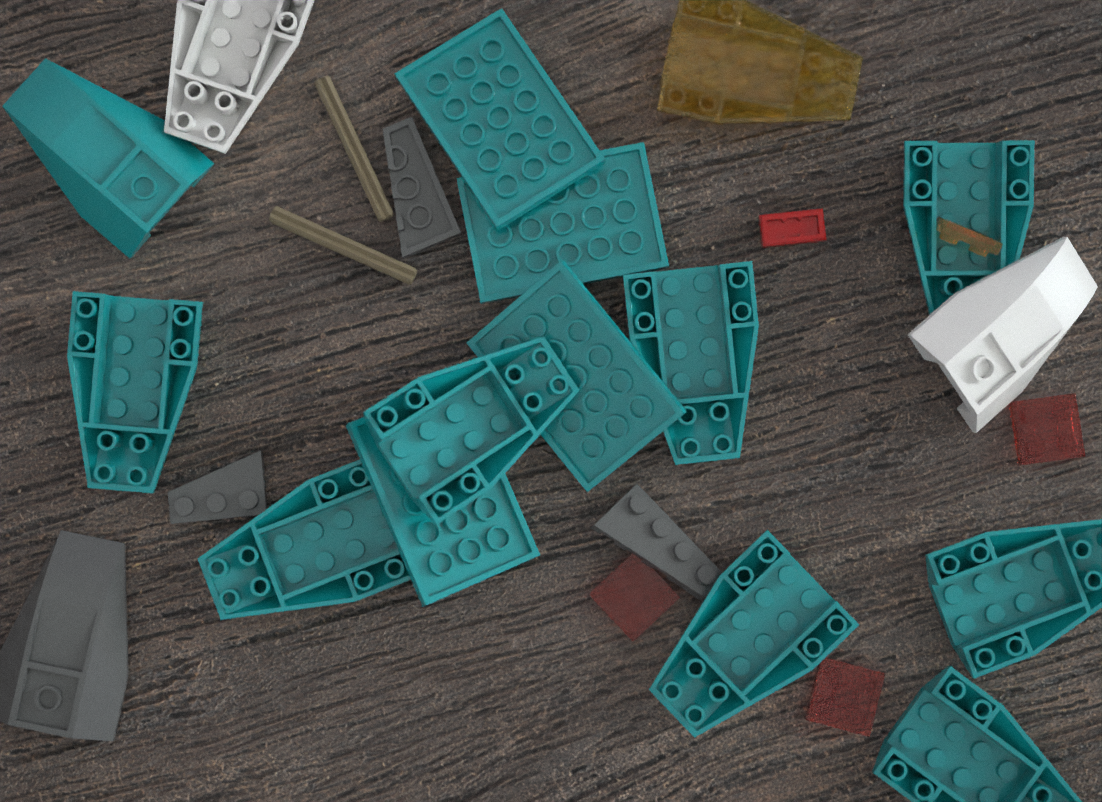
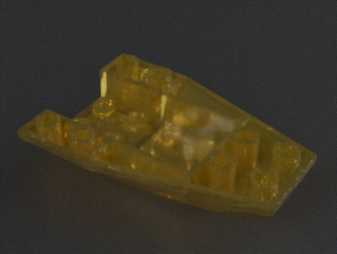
[656,0,863,125]

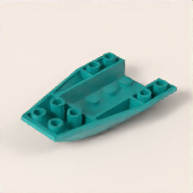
[2,58,215,259]
[903,140,1035,315]
[623,261,759,465]
[67,291,203,493]
[363,336,580,525]
[198,459,411,620]
[925,519,1102,679]
[649,530,859,738]
[872,666,1082,802]

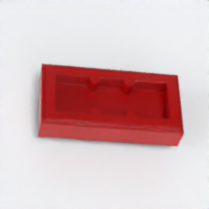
[758,208,827,248]

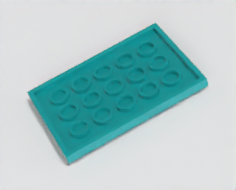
[394,8,606,231]
[456,142,669,304]
[467,260,687,492]
[346,417,540,607]

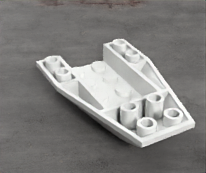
[164,0,314,154]
[907,237,1098,433]

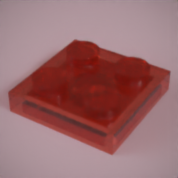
[1009,393,1086,466]
[589,553,680,642]
[804,657,885,737]

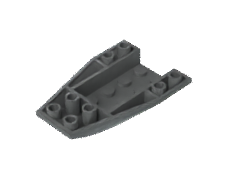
[0,530,129,741]

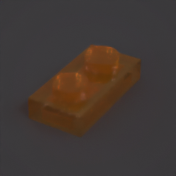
[936,216,1003,257]

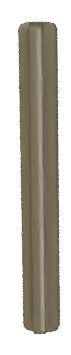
[315,76,394,222]
[269,206,417,284]

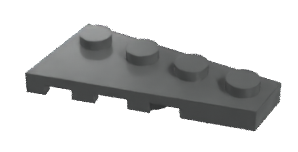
[383,117,462,259]
[591,484,722,601]

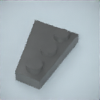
[168,450,268,524]

